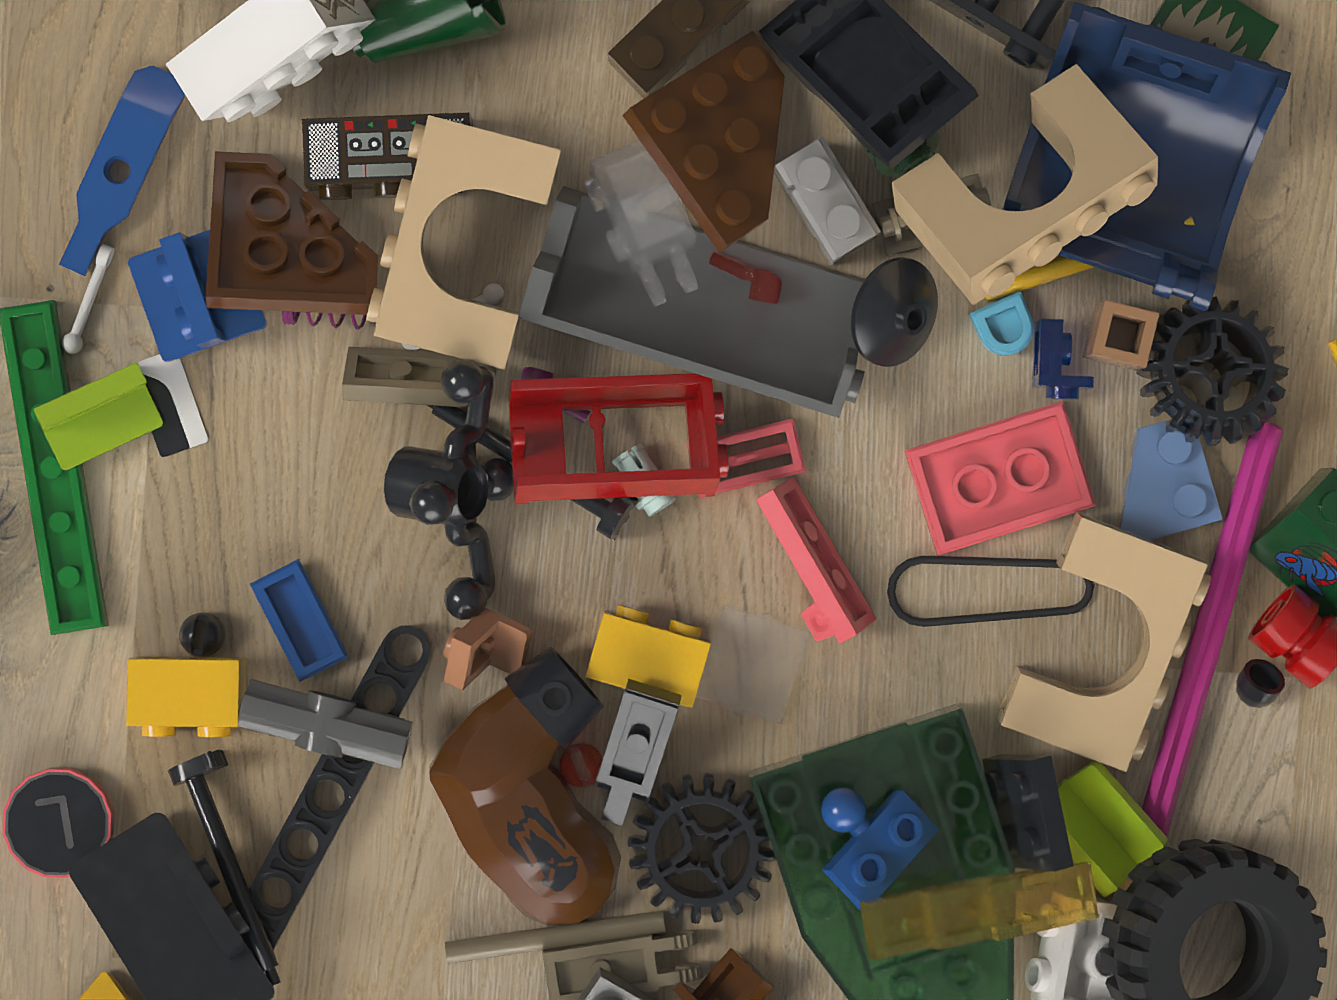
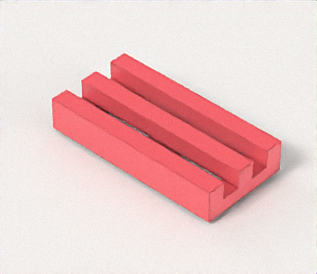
[686,418,806,498]

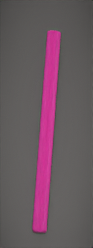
[1142,421,1283,837]

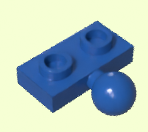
[821,787,940,910]

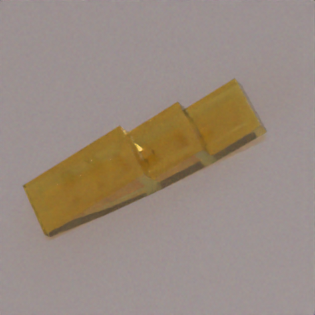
[860,862,1099,960]

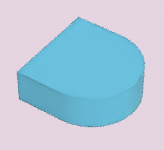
[968,291,1034,356]

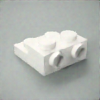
[1025,891,1117,1000]

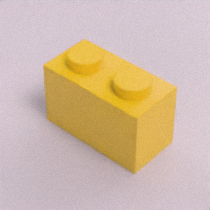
[585,604,711,708]
[126,656,247,737]

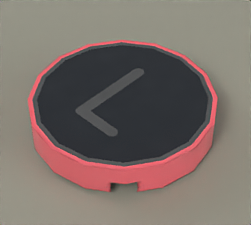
[2,767,115,878]

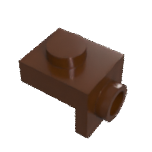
[673,948,774,1000]

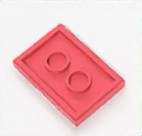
[904,401,1096,555]

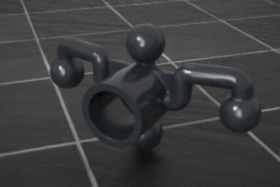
[384,359,514,620]

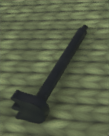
[426,405,639,540]
[168,749,281,986]

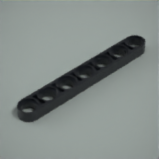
[249,625,433,951]

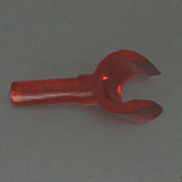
[709,251,782,304]

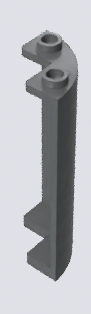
[518,186,865,418]

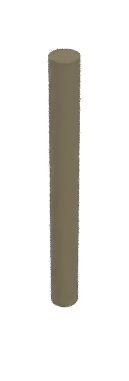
[445,911,666,964]

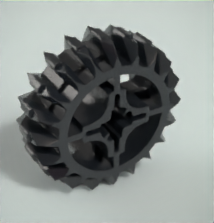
[1136,296,1289,446]
[628,773,777,924]

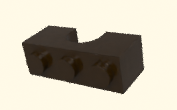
[608,0,752,99]

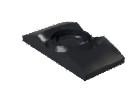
[758,0,979,169]

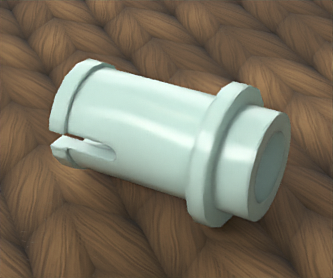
[612,443,677,517]

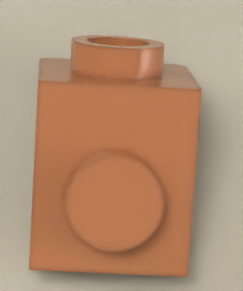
[443,608,532,691]

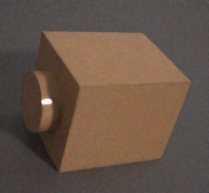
[1082,300,1160,371]

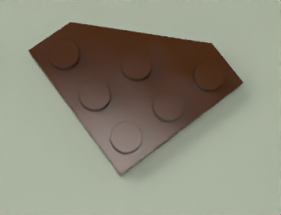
[622,31,785,253]
[206,151,378,315]

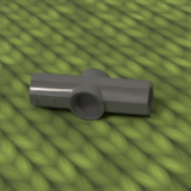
[238,679,413,769]

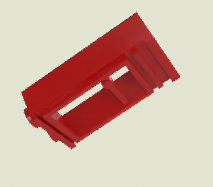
[508,373,729,504]

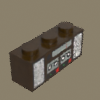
[302,112,473,200]

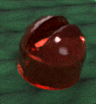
[560,742,603,788]

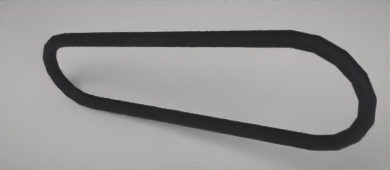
[887,556,1094,627]

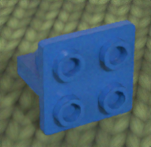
[128,230,267,362]

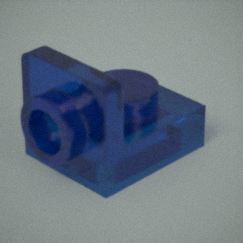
[1032,319,1094,400]

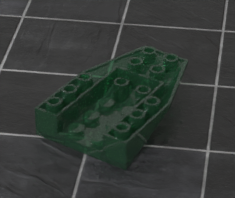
[748,704,1015,1000]

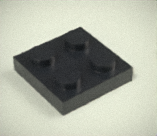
[982,754,1074,872]

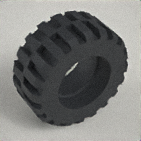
[1100,839,1328,1000]

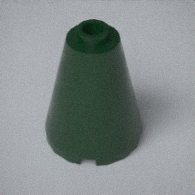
[352,0,506,63]

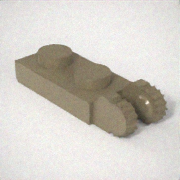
[542,930,703,1000]

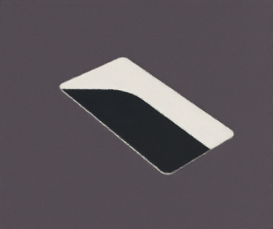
[138,354,208,457]

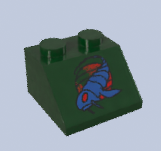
[1249,468,1337,618]

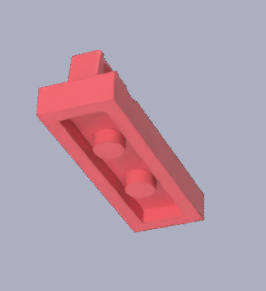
[755,477,877,644]

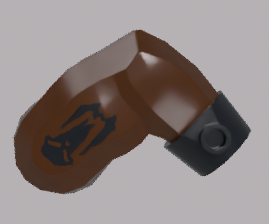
[429,647,621,926]

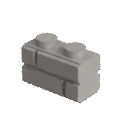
[774,137,881,265]

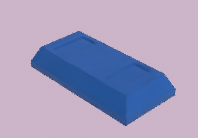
[250,559,349,682]

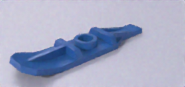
[59,65,185,276]

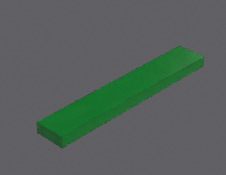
[0,300,109,635]

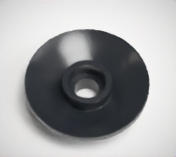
[851,257,938,367]

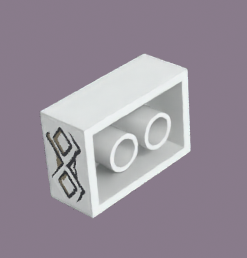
[166,0,376,122]

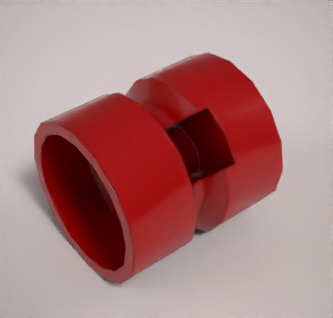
[1248,585,1337,689]

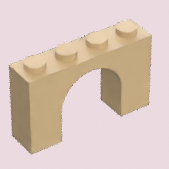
[892,64,1158,305]
[366,115,561,370]
[997,512,1211,772]

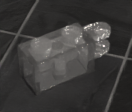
[584,140,699,307]

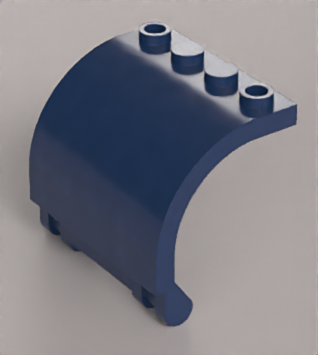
[1002,2,1291,312]

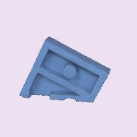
[1120,420,1223,540]

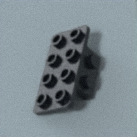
[69,812,275,1000]

